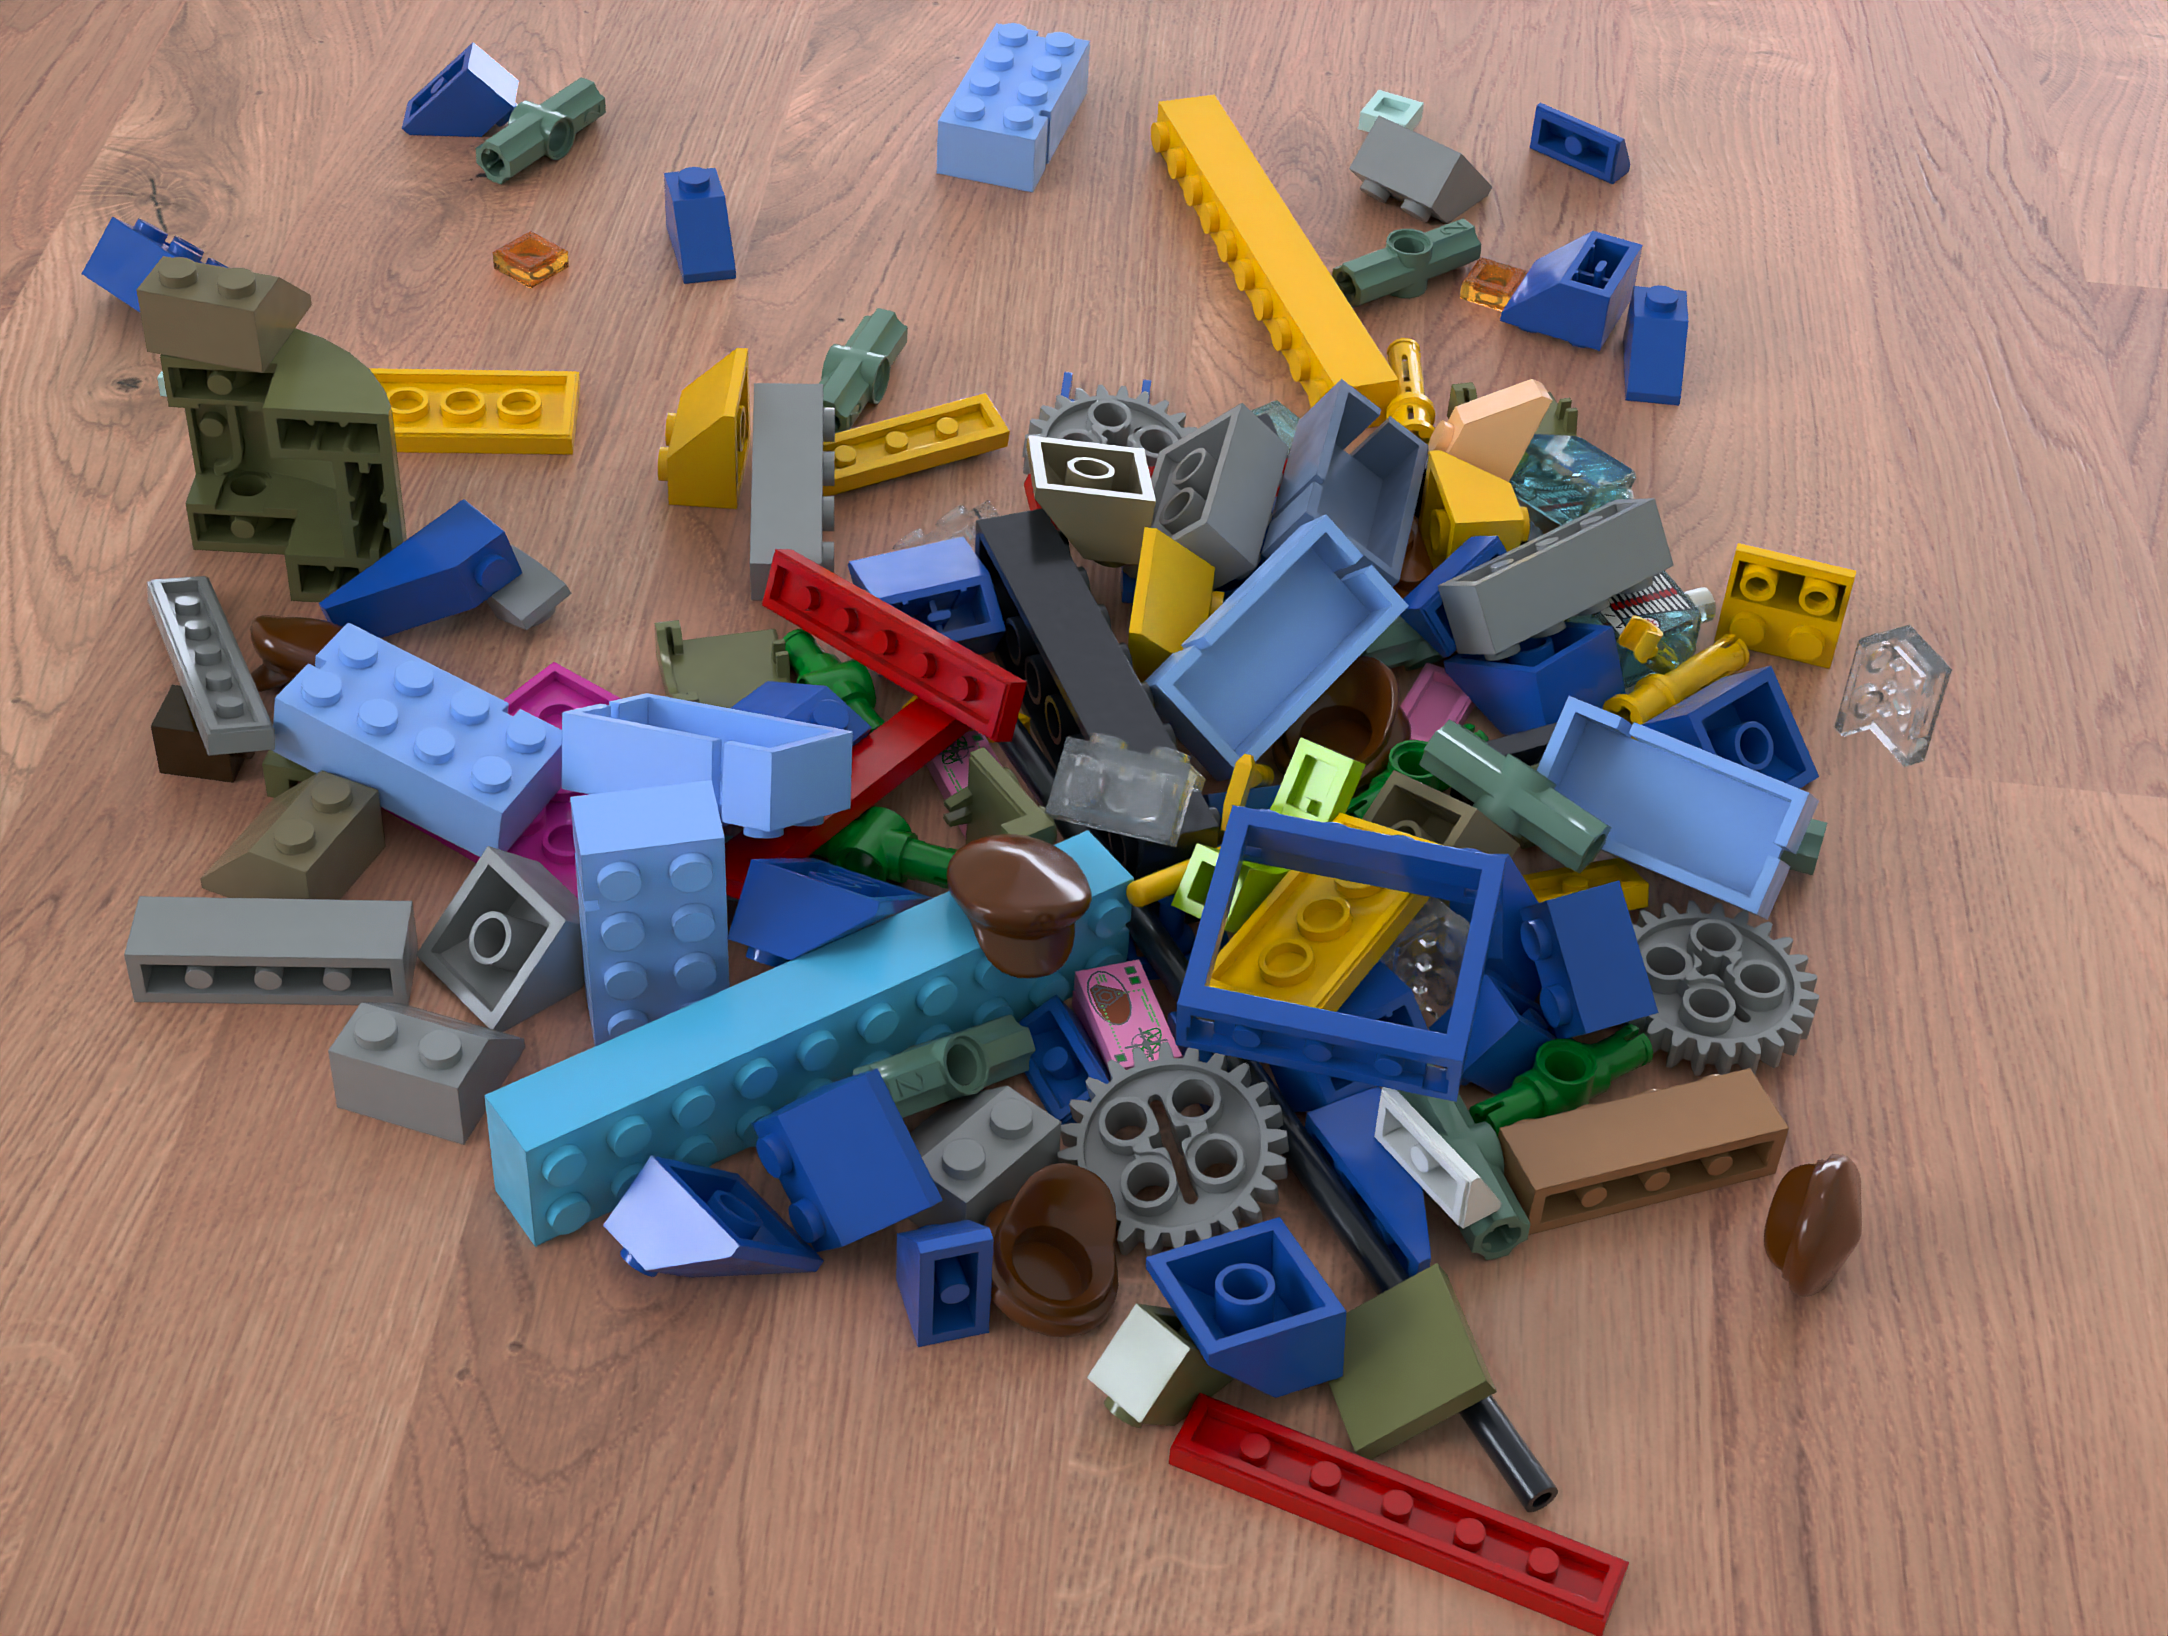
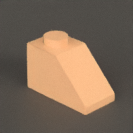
[1428,379,1553,482]

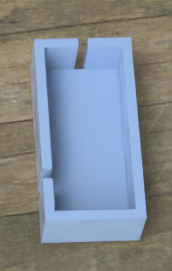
[937,23,1090,192]
[1144,515,1409,782]
[272,622,562,857]
[562,693,853,838]
[1537,696,1819,920]
[570,780,730,1046]

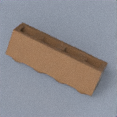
[1498,1068,1789,1235]

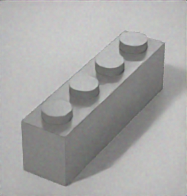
[750,383,835,601]
[1438,498,1674,661]
[124,896,418,1005]

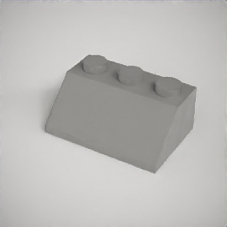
[1122,403,1289,590]

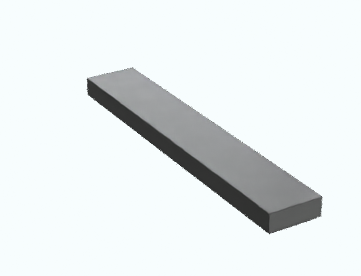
[147,576,275,755]

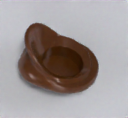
[250,615,343,692]
[1271,656,1411,789]
[946,834,1092,978]
[1764,1154,1862,1297]
[984,1163,1119,1337]

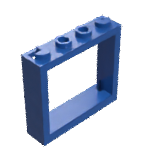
[1176,805,1506,1102]

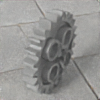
[1022,385,1198,475]
[1623,901,1819,1076]
[1057,1042,1289,1256]

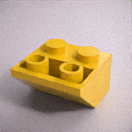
[1714,543,1856,669]

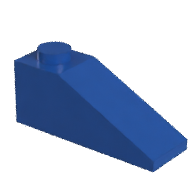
[318,499,523,639]
[1305,1086,1431,1277]

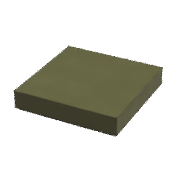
[1328,1263,1497,1460]

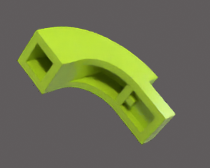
[1171,738,1366,933]

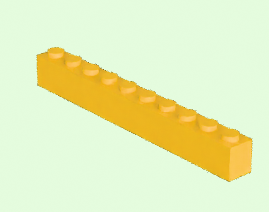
[1151,94,1398,428]

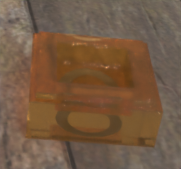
[492,231,569,288]
[1460,257,1528,311]

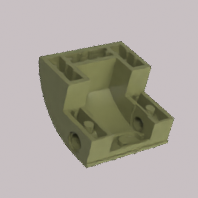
[160,328,407,602]

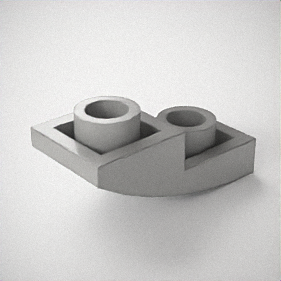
[486,544,572,630]

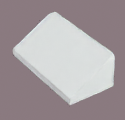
[1374,1087,1502,1229]

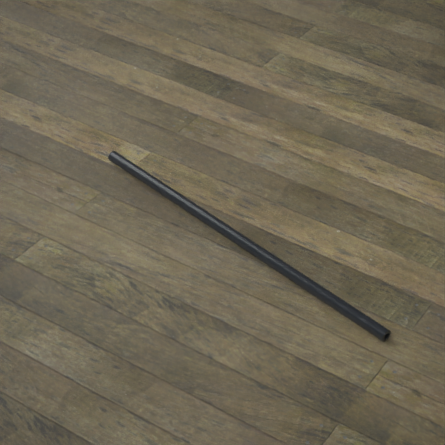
[997,718,1558,1512]

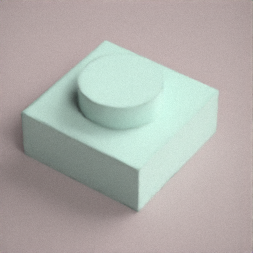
[1358,90,1424,132]

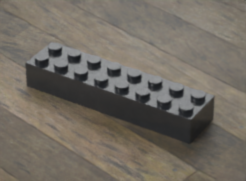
[975,508,1224,924]

